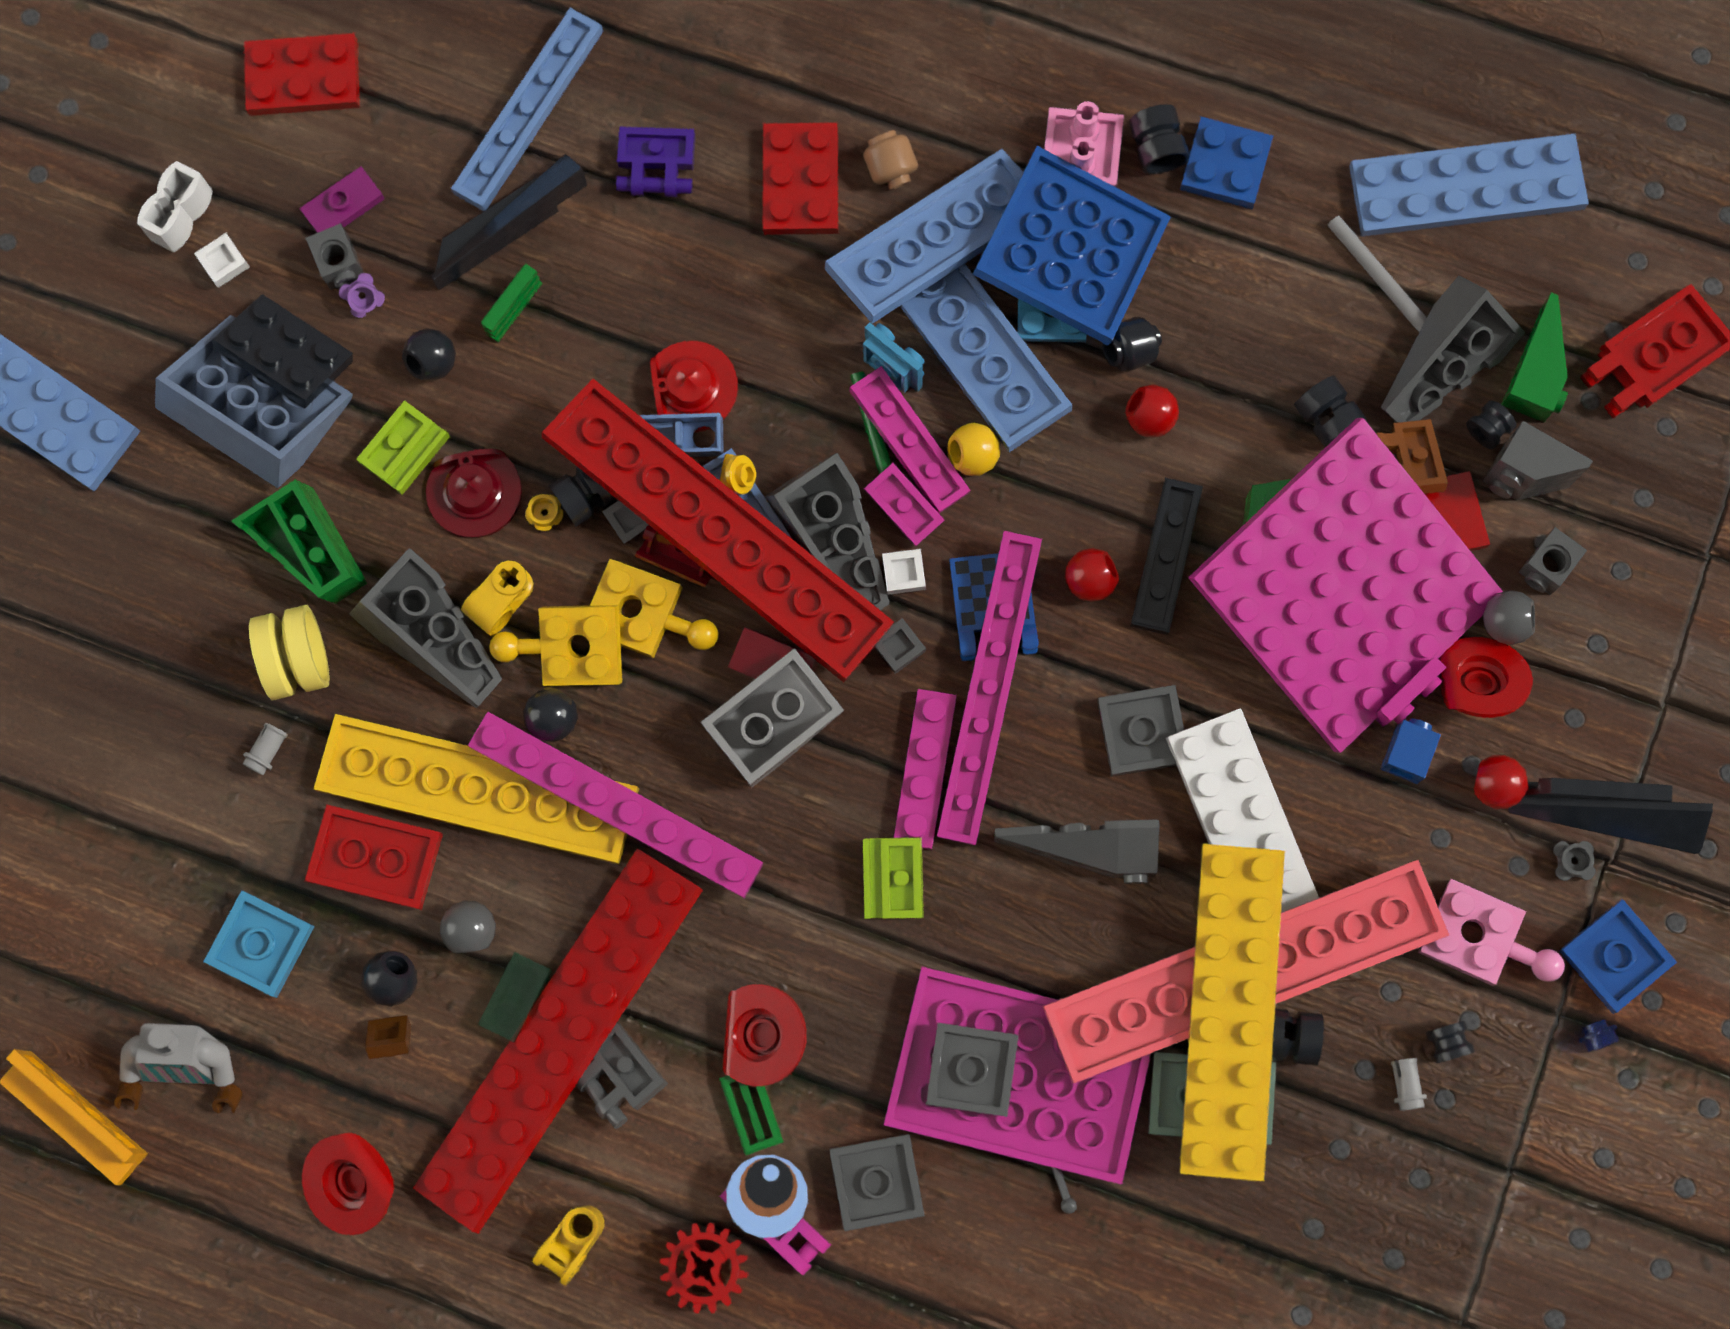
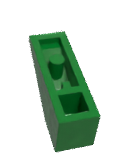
[1501,292,1568,423]

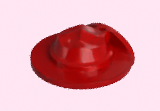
[650,341,738,433]
[1438,637,1533,718]
[723,984,807,1086]
[302,1133,394,1235]

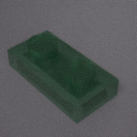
[478,952,552,1042]

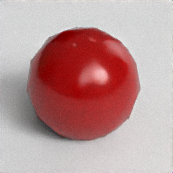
[1125,384,1179,438]
[1065,548,1119,602]
[1474,755,1528,809]

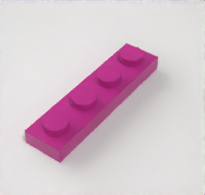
[849,366,971,514]
[894,689,957,851]

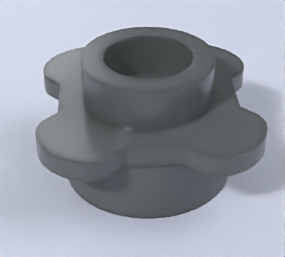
[1553,841,1596,881]

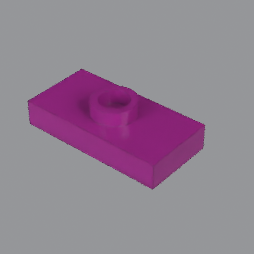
[300,166,385,233]

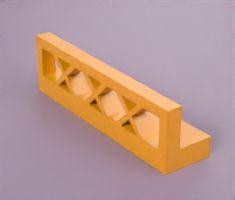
[0,1049,148,1185]

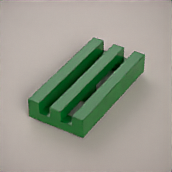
[481,264,542,343]
[719,1075,784,1156]

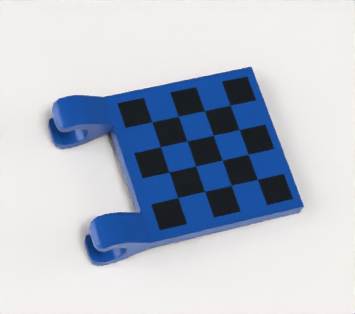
[949,553,1039,661]

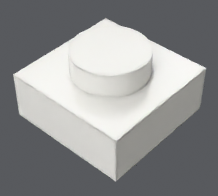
[194,233,249,288]
[882,549,926,595]

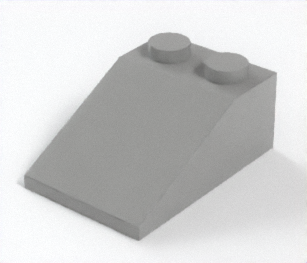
[701,648,844,787]

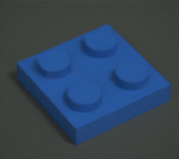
[1180,116,1273,209]
[1559,899,1677,1014]

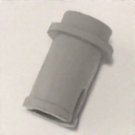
[243,723,288,775]
[1391,1058,1427,1111]

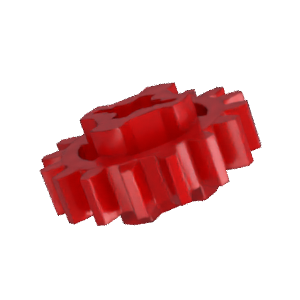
[660,1222,749,1314]

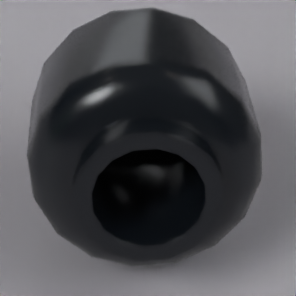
[1102,316,1162,372]

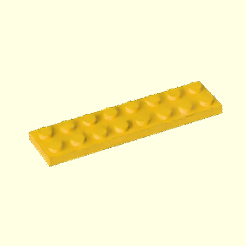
[314,714,639,864]
[1179,844,1285,1181]

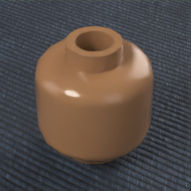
[863,130,918,190]

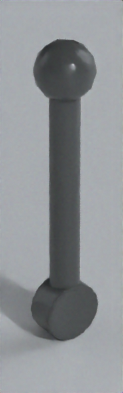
[1052,1167,1077,1214]

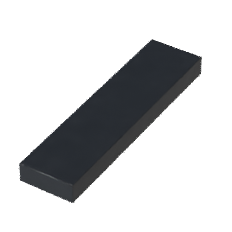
[1130,477,1203,635]

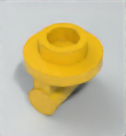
[719,454,756,494]

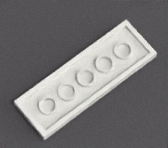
[1166,708,1319,913]

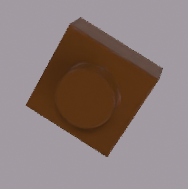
[365,1015,411,1059]

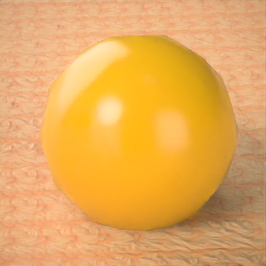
[947,423,1001,476]

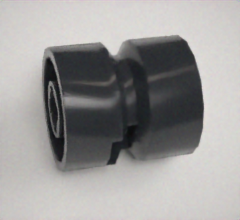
[1129,104,1190,175]
[1294,375,1367,447]
[548,467,618,527]
[1272,1008,1324,1066]

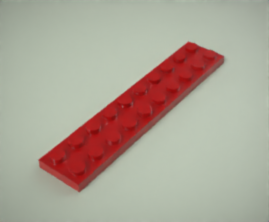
[542,378,894,683]
[413,848,703,1234]

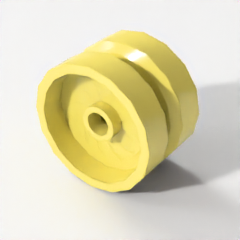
[249,605,330,701]

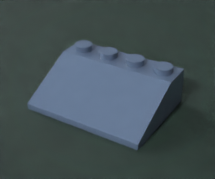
[155,315,352,488]

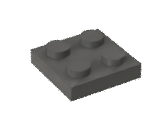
[1097,685,1184,777]
[926,1023,1019,1117]
[830,1134,925,1231]

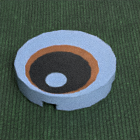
[726,1155,808,1238]

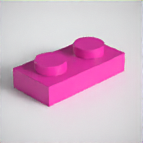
[864,463,944,547]
[1375,656,1446,727]

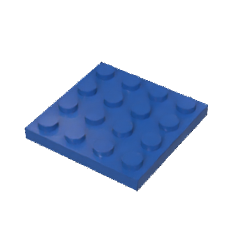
[973,146,1171,345]

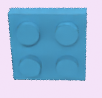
[203,890,315,998]

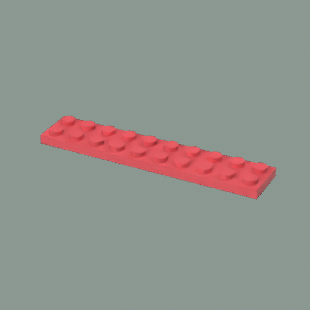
[1042,860,1449,1083]

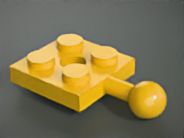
[590,559,718,659]
[489,605,622,686]

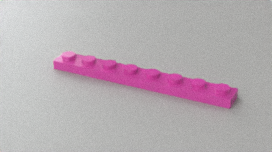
[937,531,1042,846]
[468,712,763,898]

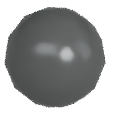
[1483,590,1535,645]
[440,900,496,953]

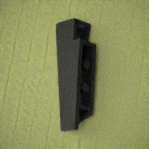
[431,154,588,290]
[1508,778,1713,854]

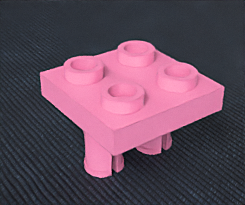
[1045,101,1124,187]

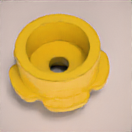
[525,494,564,531]

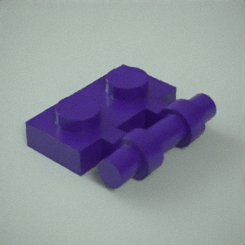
[616,127,695,197]

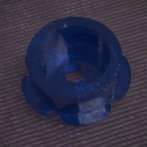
[1579,1020,1619,1053]

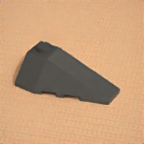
[1381,275,1525,423]
[765,453,890,610]
[349,548,502,708]
[994,820,1159,885]

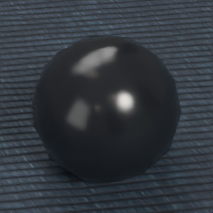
[402,328,456,382]
[523,688,578,743]
[361,951,417,1007]

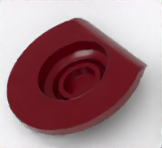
[426,449,522,538]

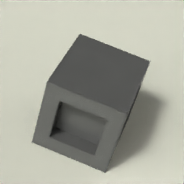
[306,223,364,290]
[1519,527,1587,595]

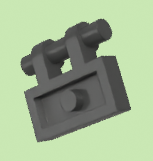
[576,1022,668,1129]

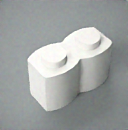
[137,161,212,252]

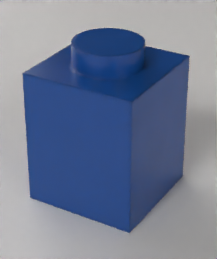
[1380,718,1441,784]

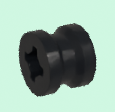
[1466,400,1517,449]
[1425,1020,1475,1063]

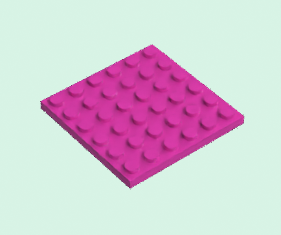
[1188,418,1503,753]

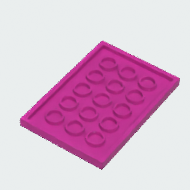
[884,967,1151,1185]

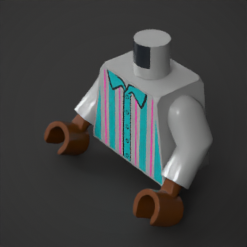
[114,1024,243,1114]

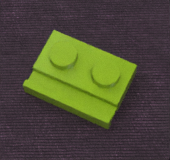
[356,400,450,495]
[863,837,924,919]

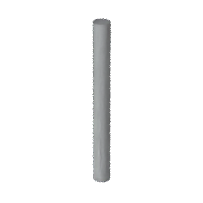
[1327,216,1427,333]

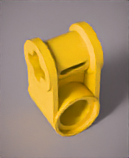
[461,561,534,636]
[532,1205,604,1286]

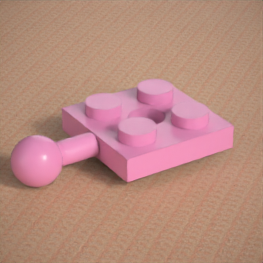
[1418,879,1565,986]

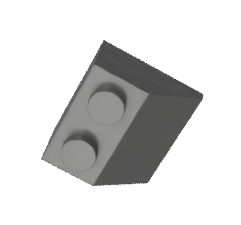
[1483,421,1593,500]

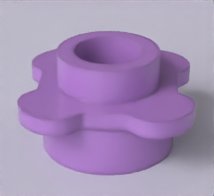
[339,273,385,318]

